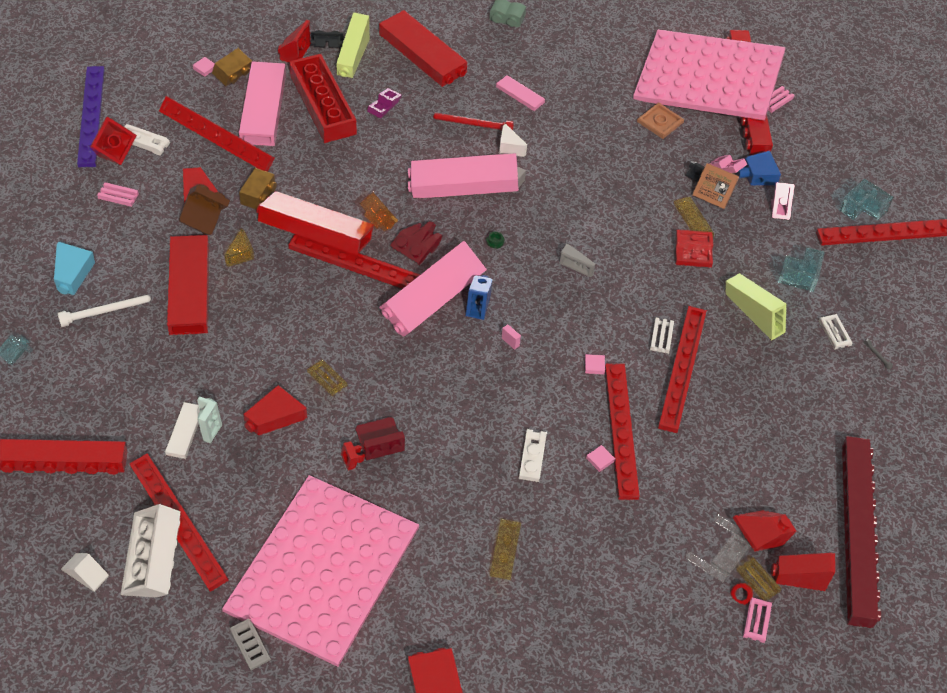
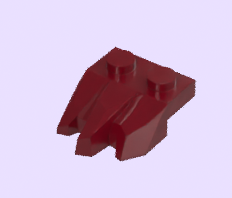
[390,221,443,265]

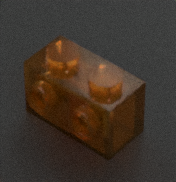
[359,192,398,232]

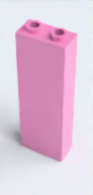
[239,62,286,146]
[408,153,519,198]
[379,241,487,337]

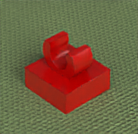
[341,441,365,470]

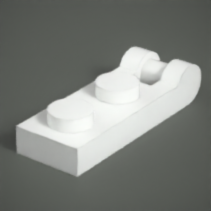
[124,124,170,156]
[519,429,547,482]

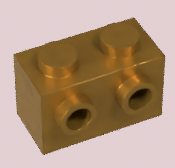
[212,48,252,86]
[239,168,277,209]

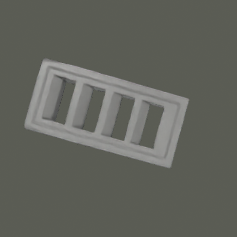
[559,244,595,277]
[230,619,271,670]

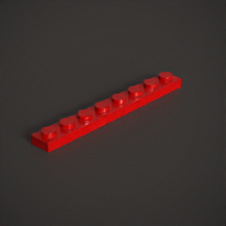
[159,96,275,172]
[816,219,947,245]
[289,234,420,289]
[658,306,707,433]
[605,364,640,500]
[129,453,229,592]

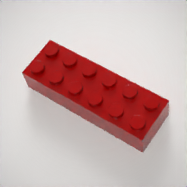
[289,54,357,143]

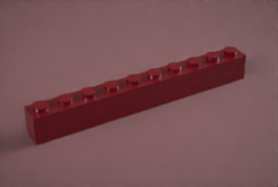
[842,436,881,628]

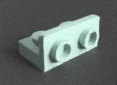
[197,397,222,443]

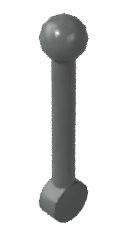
[864,339,893,369]

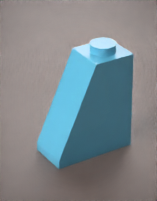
[54,242,95,295]

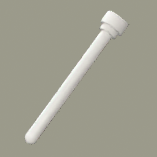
[58,295,151,327]

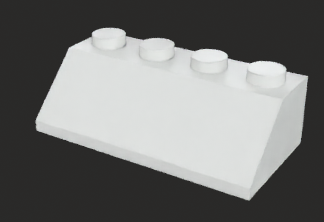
[121,504,180,597]

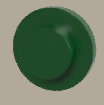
[486,232,505,249]

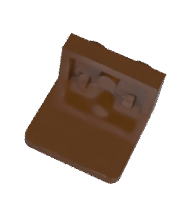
[179,184,230,235]

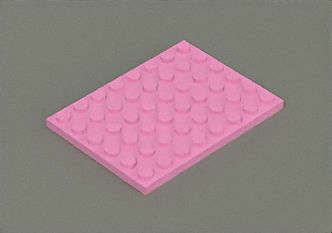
[633,30,785,120]
[222,475,419,667]

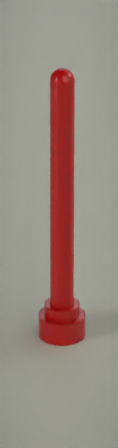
[433,113,514,131]

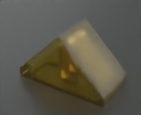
[225,229,254,267]

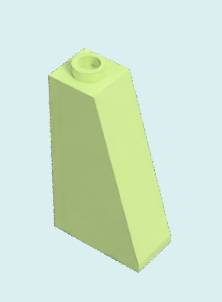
[337,13,370,78]
[726,273,786,340]

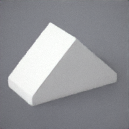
[499,124,527,157]
[61,553,109,592]

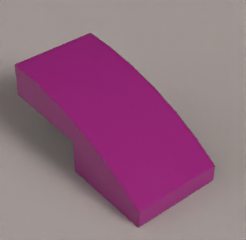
[367,88,402,118]

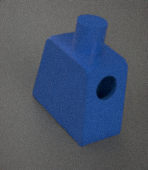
[736,151,781,185]
[466,275,493,320]

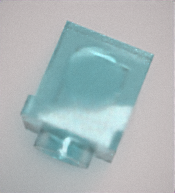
[0,334,33,365]

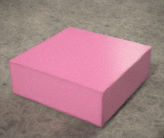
[193,57,215,77]
[502,324,521,350]
[585,354,605,374]
[586,445,615,472]

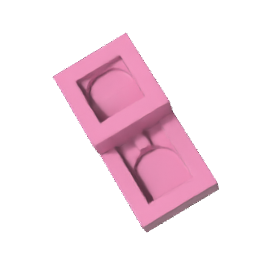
[709,155,747,173]

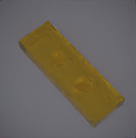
[674,197,714,237]
[490,519,521,580]

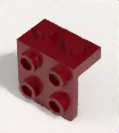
[356,417,405,461]

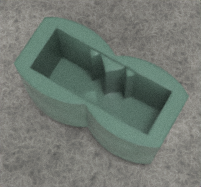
[490,0,526,27]

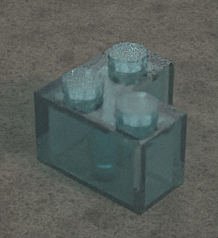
[839,179,894,220]
[778,247,824,292]

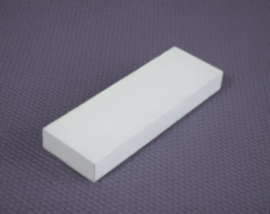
[165,402,200,459]

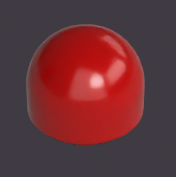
[731,583,753,605]

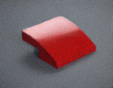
[675,230,713,267]

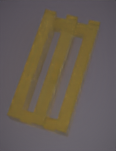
[307,359,347,397]
[736,557,781,601]

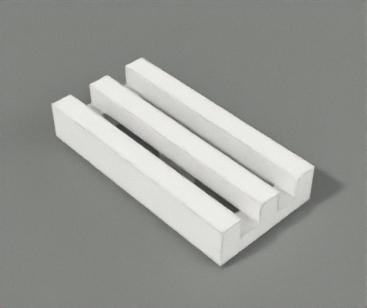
[819,314,852,349]
[650,318,674,354]

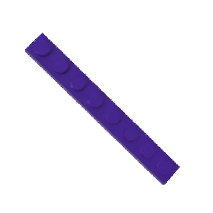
[77,66,105,167]

